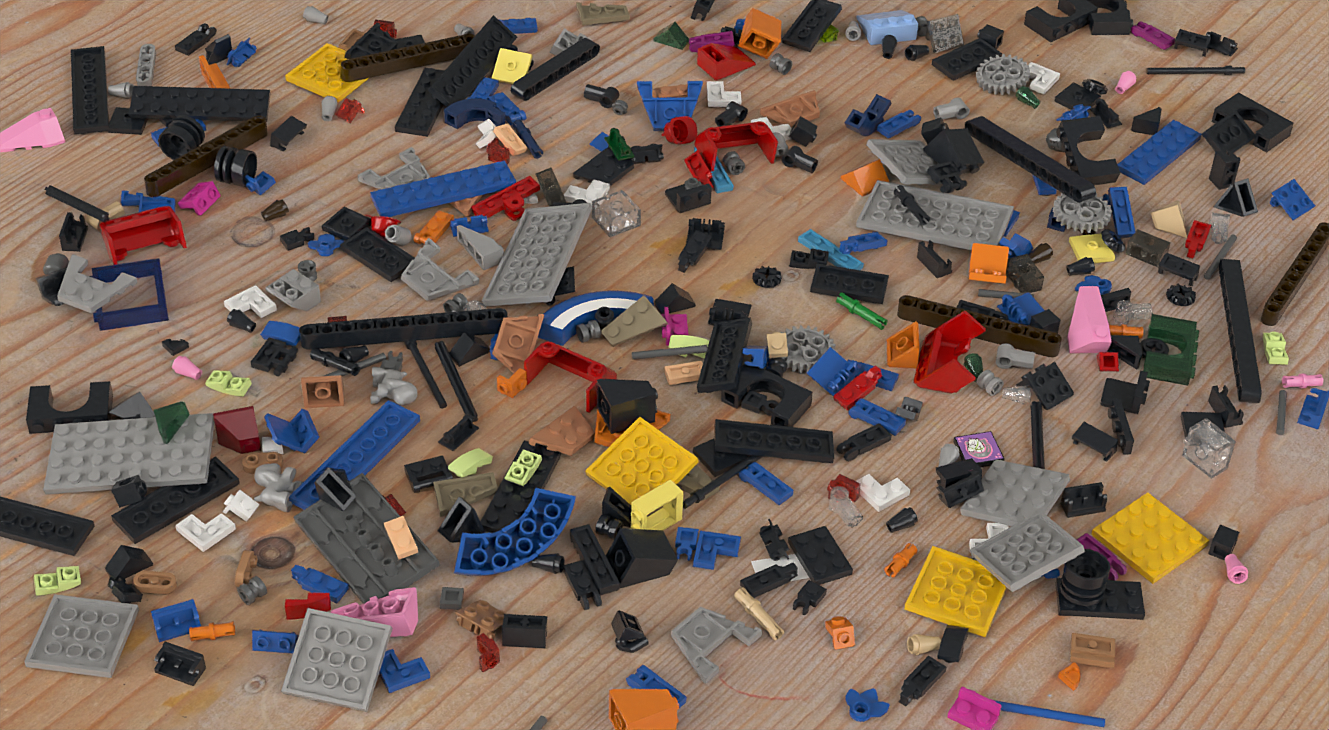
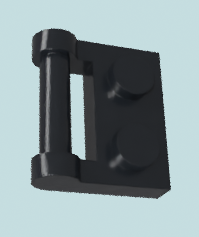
[404,455,453,493]

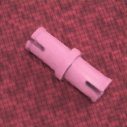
[1282,373,1323,389]

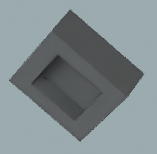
[440,587,464,610]

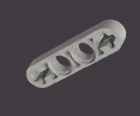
[136,44,156,86]

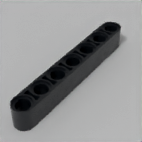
[510,38,600,101]

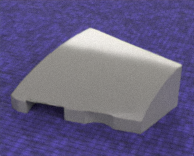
[550,28,593,55]

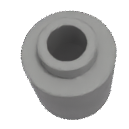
[773,132,788,157]
[385,225,411,246]

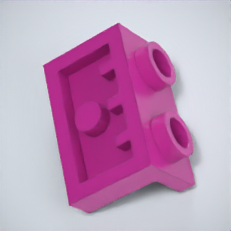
[178,181,221,216]
[661,307,689,346]
[947,687,1002,730]

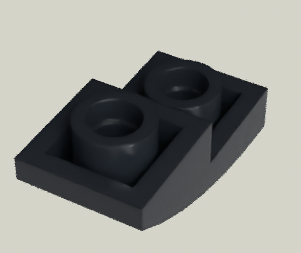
[789,248,829,269]
[937,625,969,663]

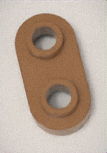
[242,452,284,474]
[235,550,258,587]
[133,571,177,594]

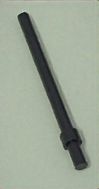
[1147,65,1245,75]
[404,340,447,409]
[683,455,762,509]

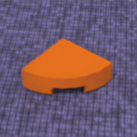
[1058,662,1080,691]

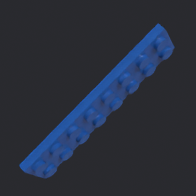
[370,161,516,217]
[289,400,420,510]

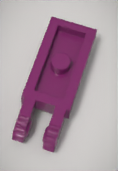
[1131,21,1175,50]
[689,31,735,53]
[1076,533,1127,581]

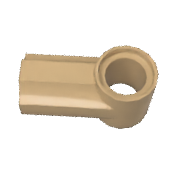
[86,201,125,232]

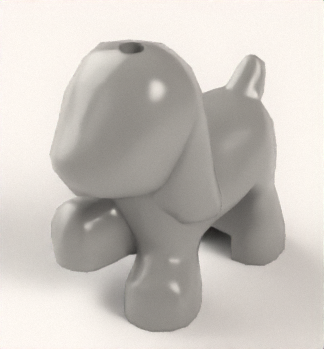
[371,367,418,406]
[254,463,303,512]

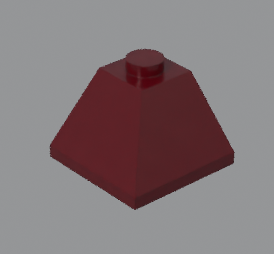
[213,406,261,454]

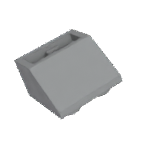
[266,269,321,311]

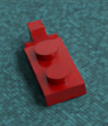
[684,150,714,188]
[1185,220,1212,259]
[833,365,882,410]

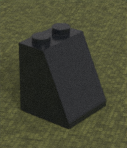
[923,128,985,174]
[597,379,658,434]
[605,528,678,588]

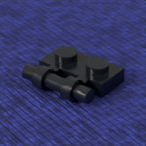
[927,161,967,193]
[251,338,298,377]

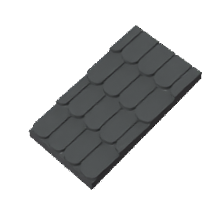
[293,473,440,604]

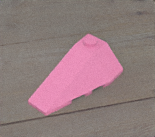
[0,108,65,152]
[1067,286,1111,353]
[330,587,418,637]

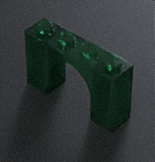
[1143,314,1199,386]

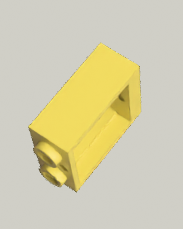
[631,480,683,530]

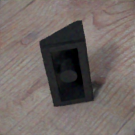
[611,610,644,641]

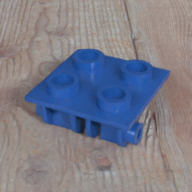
[1270,179,1315,220]
[997,292,1045,325]
[807,347,859,396]

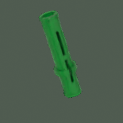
[836,292,888,330]

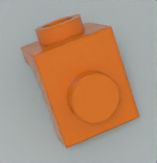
[497,368,527,398]
[825,616,855,649]

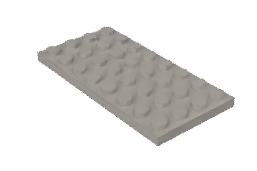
[856,180,1014,250]
[482,203,592,306]
[43,413,214,494]

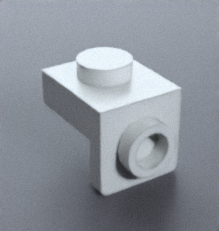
[476,119,496,149]
[223,490,259,522]

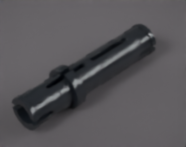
[894,185,930,225]
[310,348,360,376]

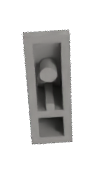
[457,225,504,270]

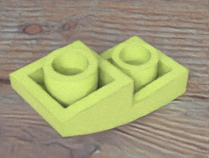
[1263,331,1289,365]
[669,335,710,359]
[205,370,252,397]
[448,448,493,477]
[505,450,542,486]
[34,566,81,596]

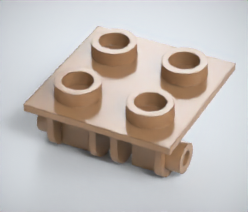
[455,600,507,641]

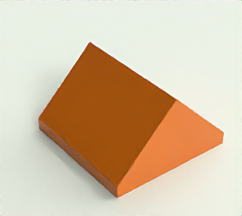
[840,159,890,197]
[887,321,919,369]

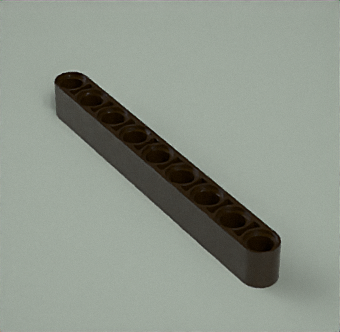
[340,34,476,82]
[144,116,268,197]
[1261,222,1329,326]
[897,295,1062,358]

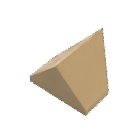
[1151,200,1187,238]

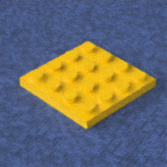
[285,43,369,103]
[585,417,699,505]
[1091,492,1210,584]
[904,546,1007,638]

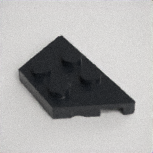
[345,23,398,59]
[573,136,634,186]

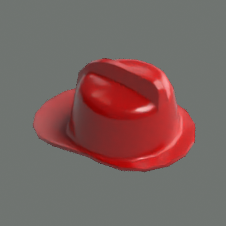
[661,116,698,145]
[365,215,401,238]

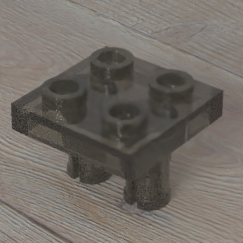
[925,14,964,53]

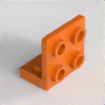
[968,243,1009,284]

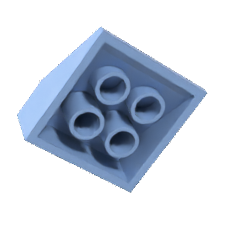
[856,10,918,45]

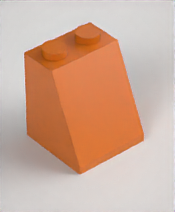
[738,8,782,59]
[609,689,679,730]

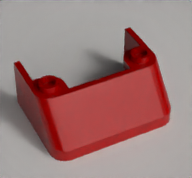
[694,121,778,171]
[99,206,187,267]
[914,311,986,394]
[524,341,617,413]

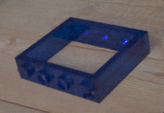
[89,258,169,331]

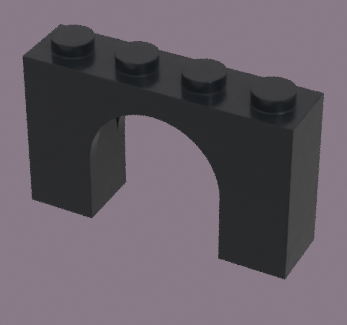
[1024,0,1098,42]
[1087,0,1133,35]
[1211,92,1294,153]
[1056,116,1120,185]
[721,363,813,427]
[26,381,113,434]

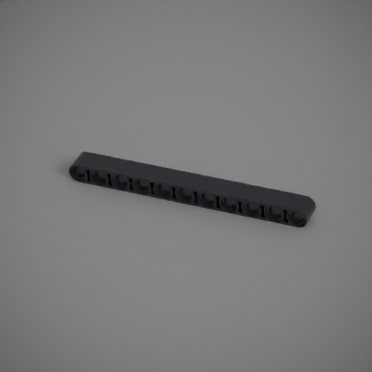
[965,116,1096,203]
[1219,259,1262,403]
[299,308,508,350]

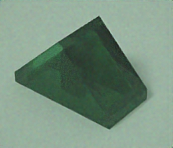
[653,22,689,50]
[154,401,190,444]

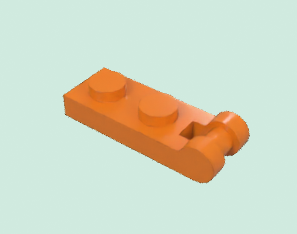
[413,210,454,244]

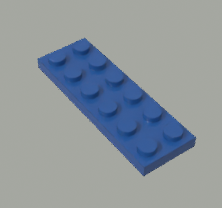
[1117,120,1202,185]

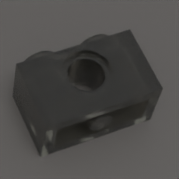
[535,167,566,207]
[1126,229,1171,268]
[1006,254,1044,293]

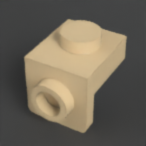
[767,332,788,358]

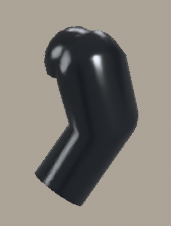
[615,636,649,653]

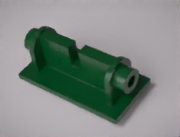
[604,128,634,161]

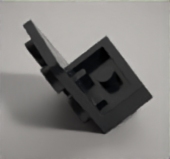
[665,183,712,213]
[36,267,67,306]
[1016,361,1074,410]
[1100,370,1150,414]

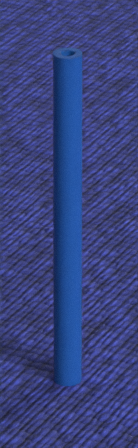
[994,700,1105,728]

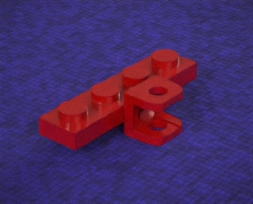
[471,176,540,221]

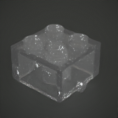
[592,190,641,237]
[1182,418,1236,479]

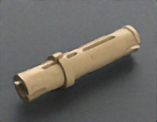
[734,588,784,640]

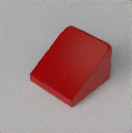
[1097,352,1119,372]

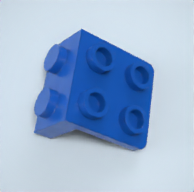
[264,409,319,453]

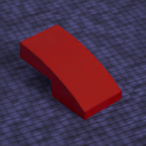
[285,593,331,620]

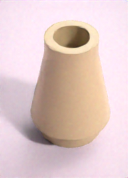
[907,634,941,656]

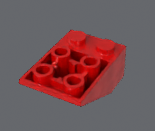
[697,43,756,81]

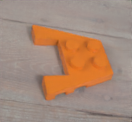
[595,409,671,447]

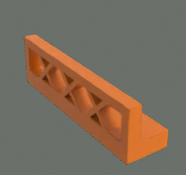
[199,55,231,89]

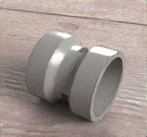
[976,370,1004,396]

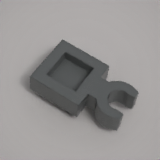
[380,351,403,372]

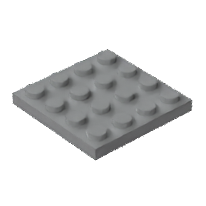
[866,139,953,185]
[961,459,1070,526]
[970,511,1085,592]
[24,594,139,678]
[281,608,393,712]

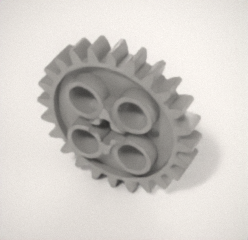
[976,54,1030,95]
[1052,193,1112,233]
[780,325,836,374]

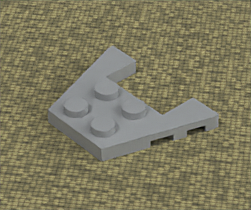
[358,147,431,189]
[401,238,479,301]
[57,254,137,313]
[671,607,762,684]

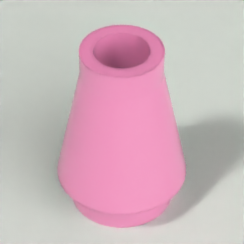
[1115,71,1136,94]
[172,356,202,380]
[1225,554,1248,584]

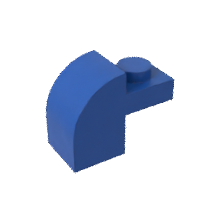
[999,233,1034,266]

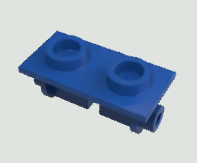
[226,38,257,67]
[1057,104,1091,121]
[450,215,489,237]
[252,630,299,653]

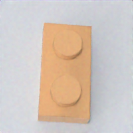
[493,124,528,156]
[664,361,703,385]
[384,516,418,560]

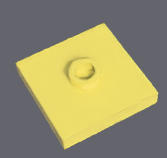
[491,48,533,84]
[1069,234,1115,263]

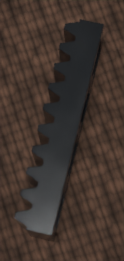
[570,524,620,596]

